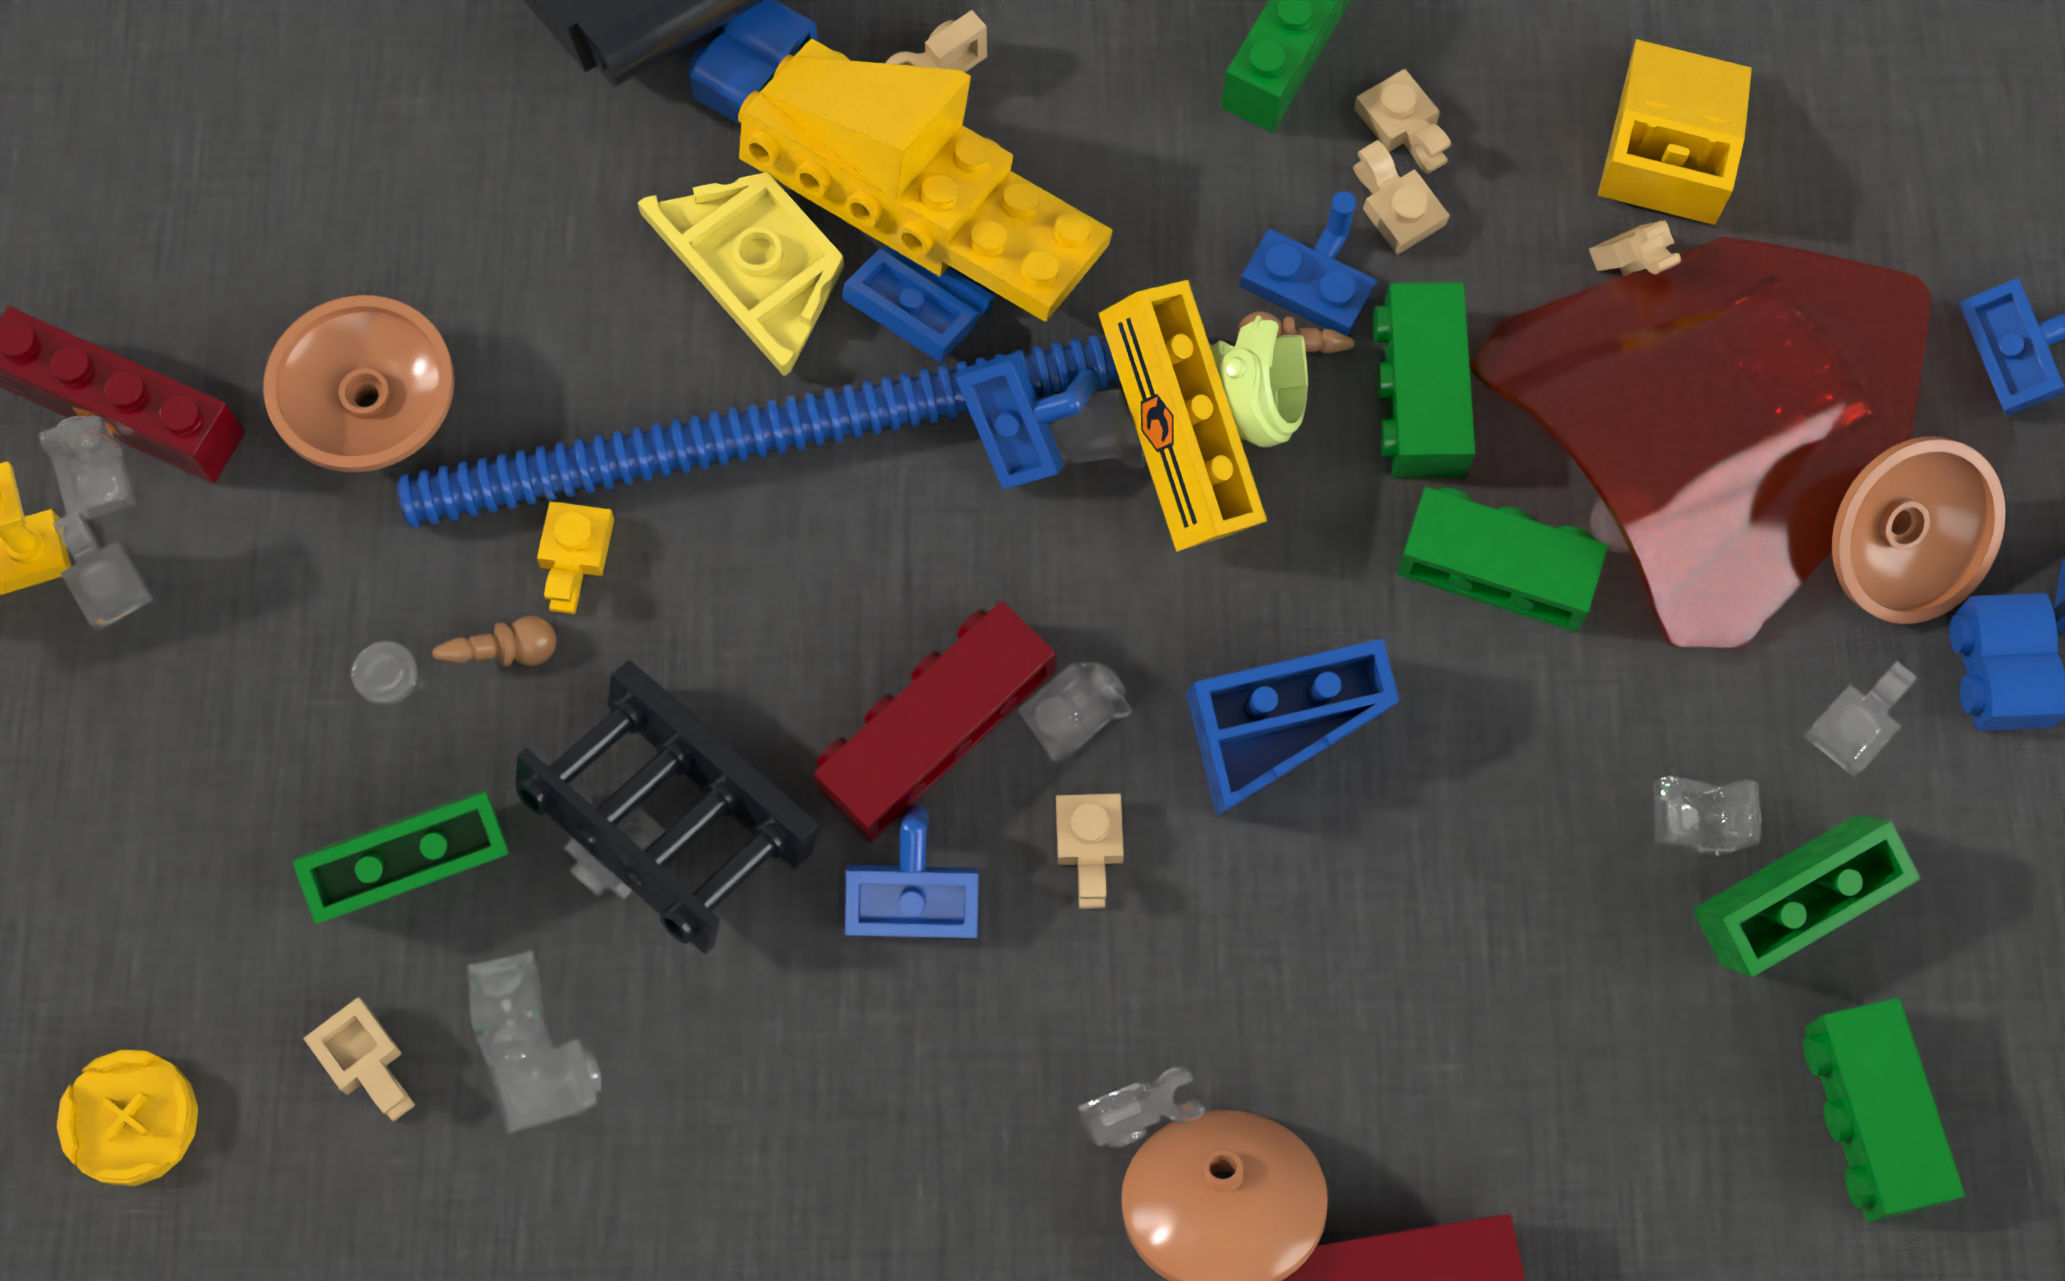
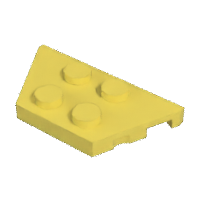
[638,172,844,376]

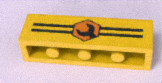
[1098,280,1267,552]

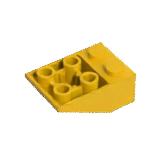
[1597,39,1752,225]

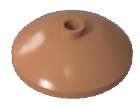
[263,295,454,472]
[1832,436,2006,624]
[1122,1110,1328,1281]

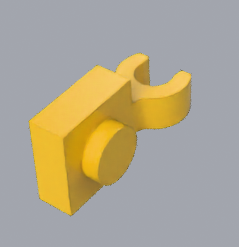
[537,501,614,615]

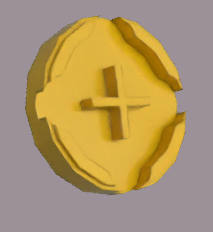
[56,1050,198,1186]

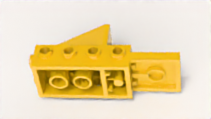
[738,38,1113,322]

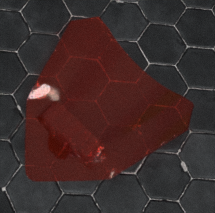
[1470,237,1931,649]

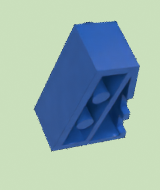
[1186,638,1399,817]

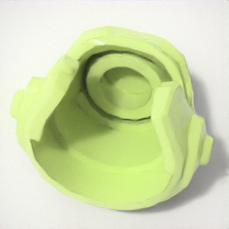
[1209,316,1308,448]

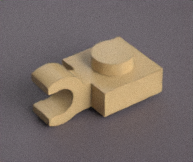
[885,10,987,72]
[1354,69,1451,174]
[1353,140,1450,255]
[1589,220,1681,276]
[1056,793,1124,909]
[303,997,415,1122]

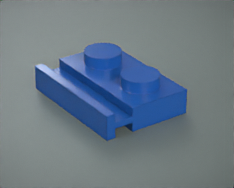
[842,246,994,363]

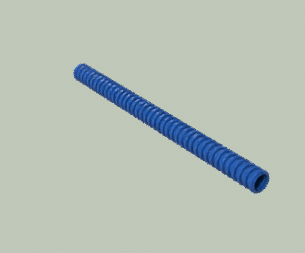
[397,334,1122,529]

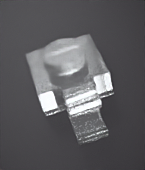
[53,510,154,631]
[1804,661,1917,778]
[1077,1067,1205,1147]

